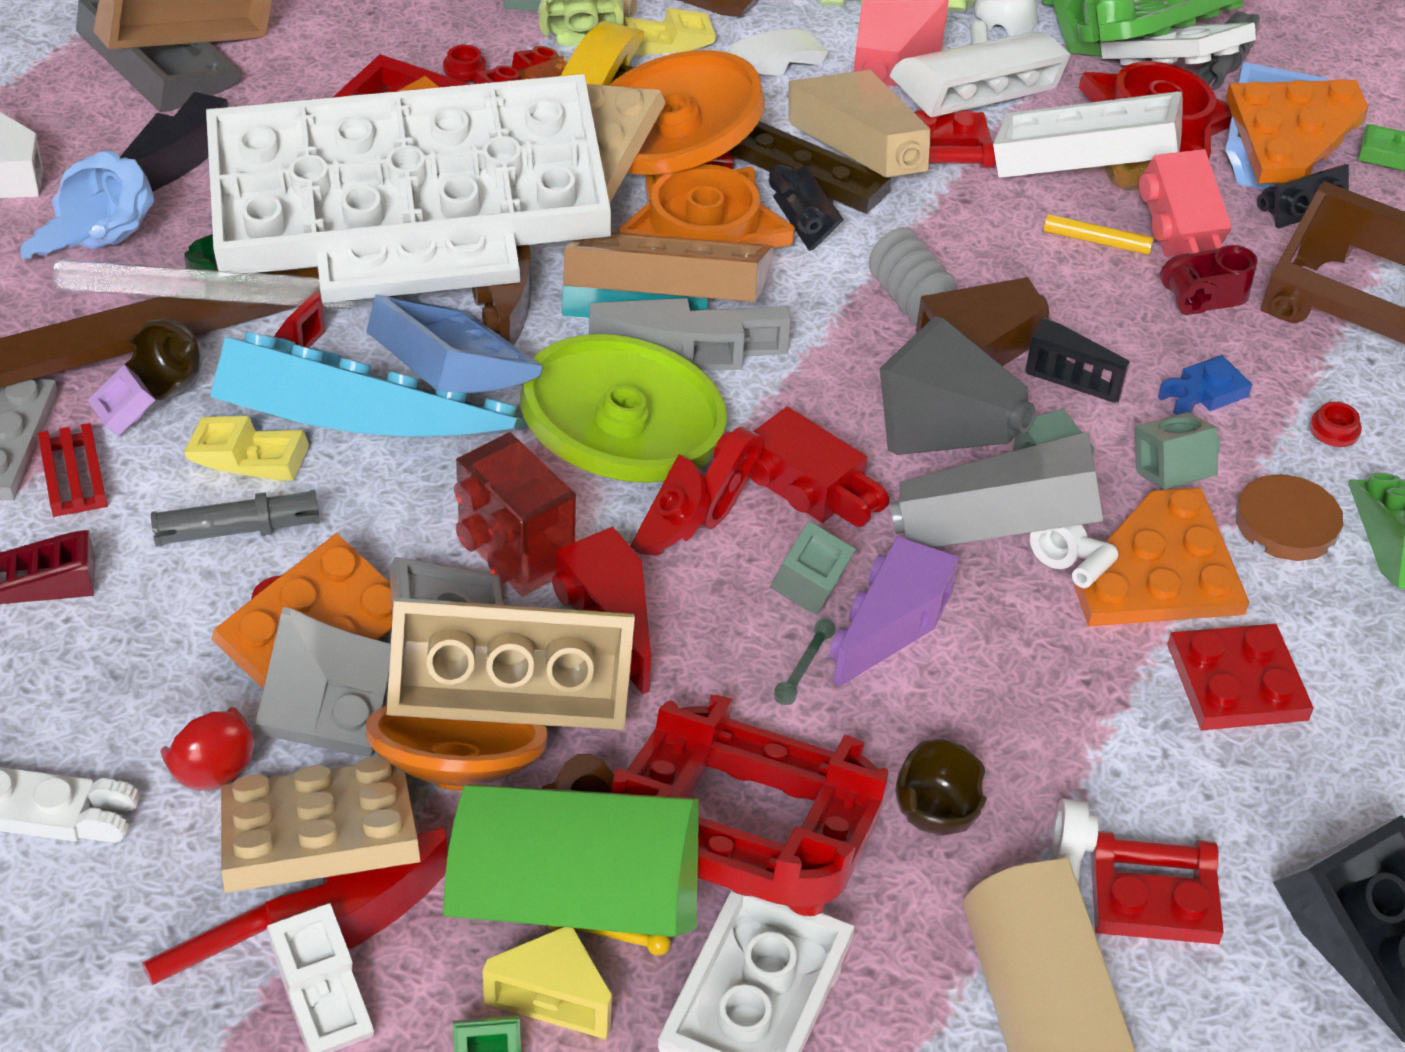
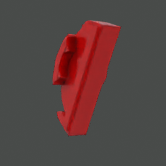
[630,454,710,556]

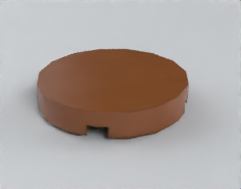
[1236,474,1343,561]

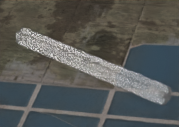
[53,260,356,310]

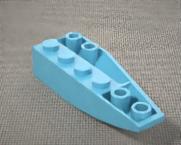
[210,331,528,438]

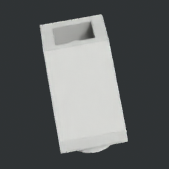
[0,112,43,198]

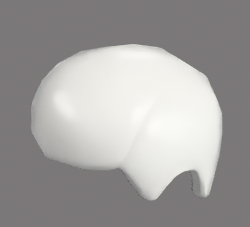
[974,0,1038,35]

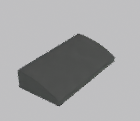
[76,0,242,112]

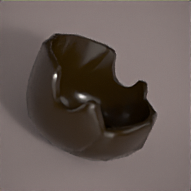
[124,318,202,400]
[895,738,987,836]

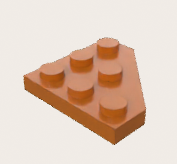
[1226,79,1369,184]
[1074,487,1249,627]

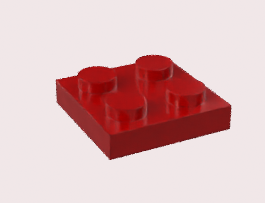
[1167,623,1314,731]

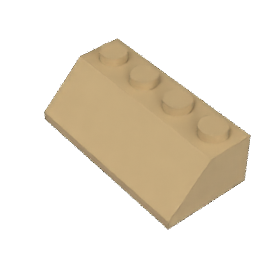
[386,598,635,730]

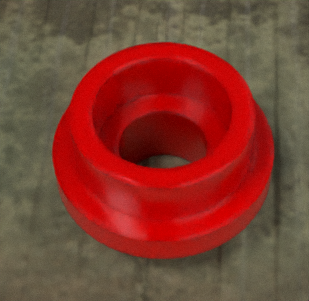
[443,44,486,82]
[1310,402,1362,447]

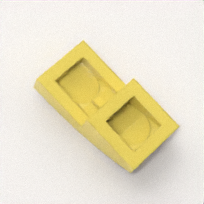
[623,8,716,55]
[184,416,310,481]

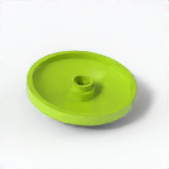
[520,334,727,483]

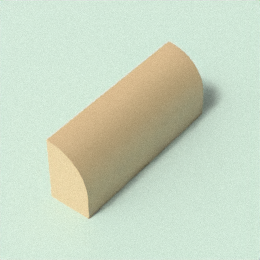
[962,858,1136,1052]

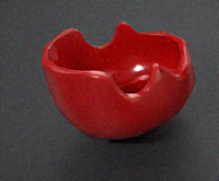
[160,707,255,791]

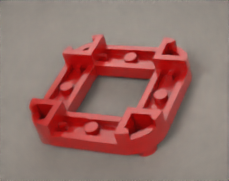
[611,694,888,916]

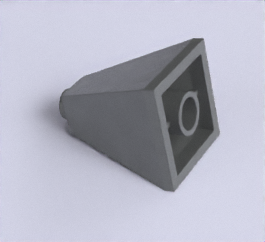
[879,316,1035,455]

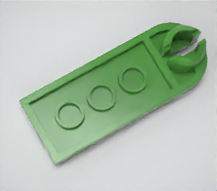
[1077,0,1244,42]

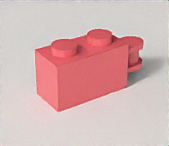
[1139,149,1232,272]

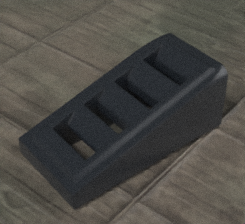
[1025,318,1130,403]

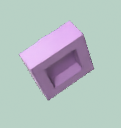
[87,365,156,437]

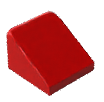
[274,291,326,348]

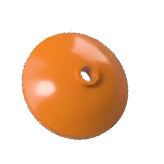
[366,705,547,790]

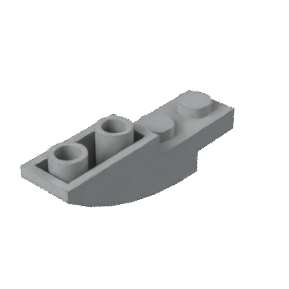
[589,298,791,370]

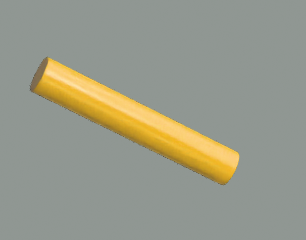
[1043,214,1154,255]

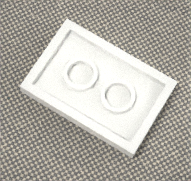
[1101,23,1256,65]

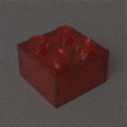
[454,432,576,597]

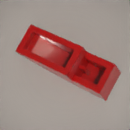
[265,827,448,950]

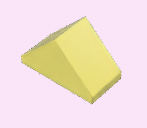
[483,927,612,1039]

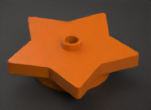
[618,164,795,248]

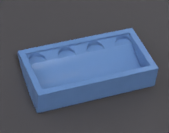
[366,294,543,393]

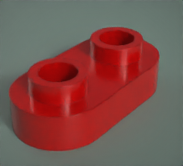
[701,426,764,529]

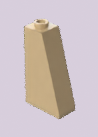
[789,70,930,177]

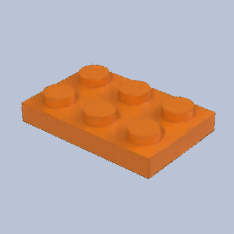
[211,533,393,689]

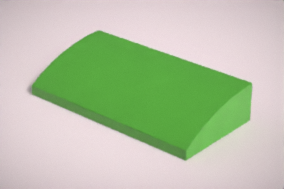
[443,784,699,937]

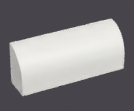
[889,32,1071,118]

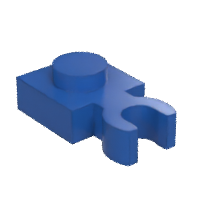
[1158,355,1252,415]

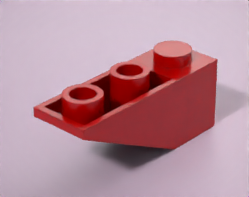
[552,526,651,694]

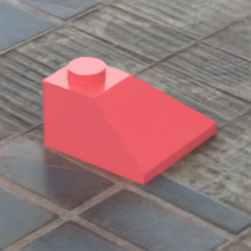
[853,0,949,86]

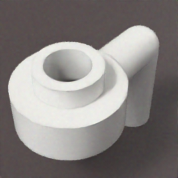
[1030,525,1118,588]
[1052,799,1098,886]

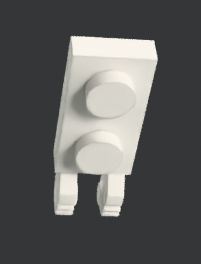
[0,767,140,843]

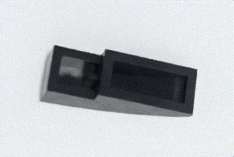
[120,92,228,192]

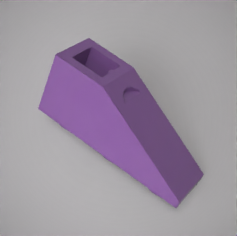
[829,536,959,685]

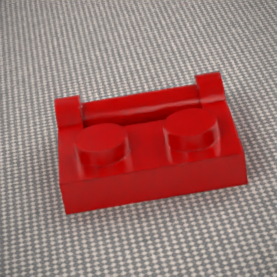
[914,110,996,168]
[1090,831,1224,945]

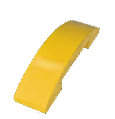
[561,21,644,86]

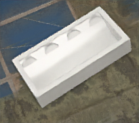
[993,91,1182,178]

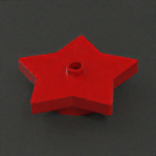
[1078,61,1232,159]

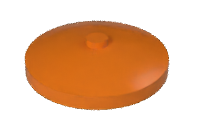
[608,50,765,175]

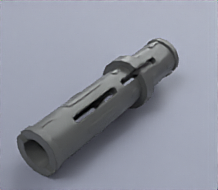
[151,489,320,547]

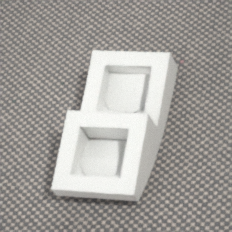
[729,29,828,76]
[267,903,374,1052]

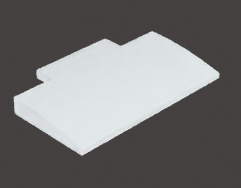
[206,74,611,303]

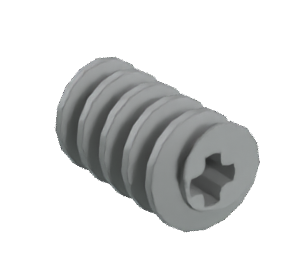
[869,227,957,326]

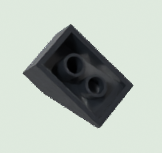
[1273,815,1405,1042]

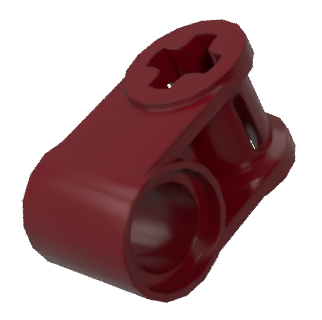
[1160,245,1258,315]

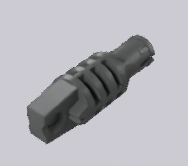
[1197,11,1260,90]

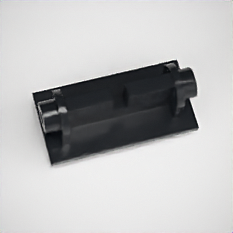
[1257,164,1349,229]
[768,165,844,251]

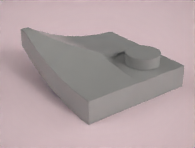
[253,607,391,756]

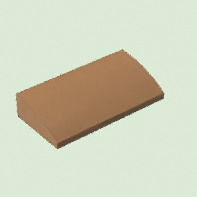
[93,0,272,49]
[563,232,773,302]

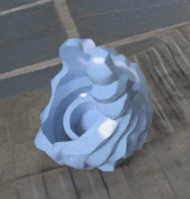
[20,150,154,260]

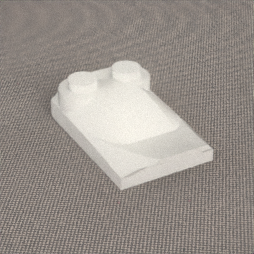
[658,890,855,1052]

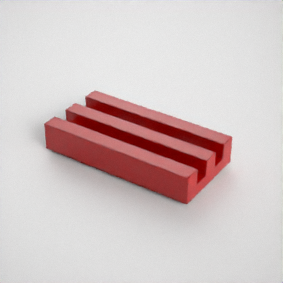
[38,423,108,517]

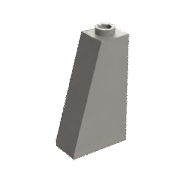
[891,432,1103,548]

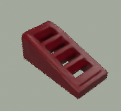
[0,530,95,604]

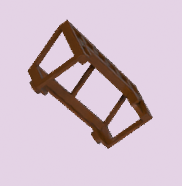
[1261,181,1405,344]

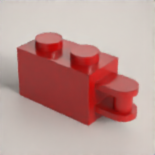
[750,406,889,527]

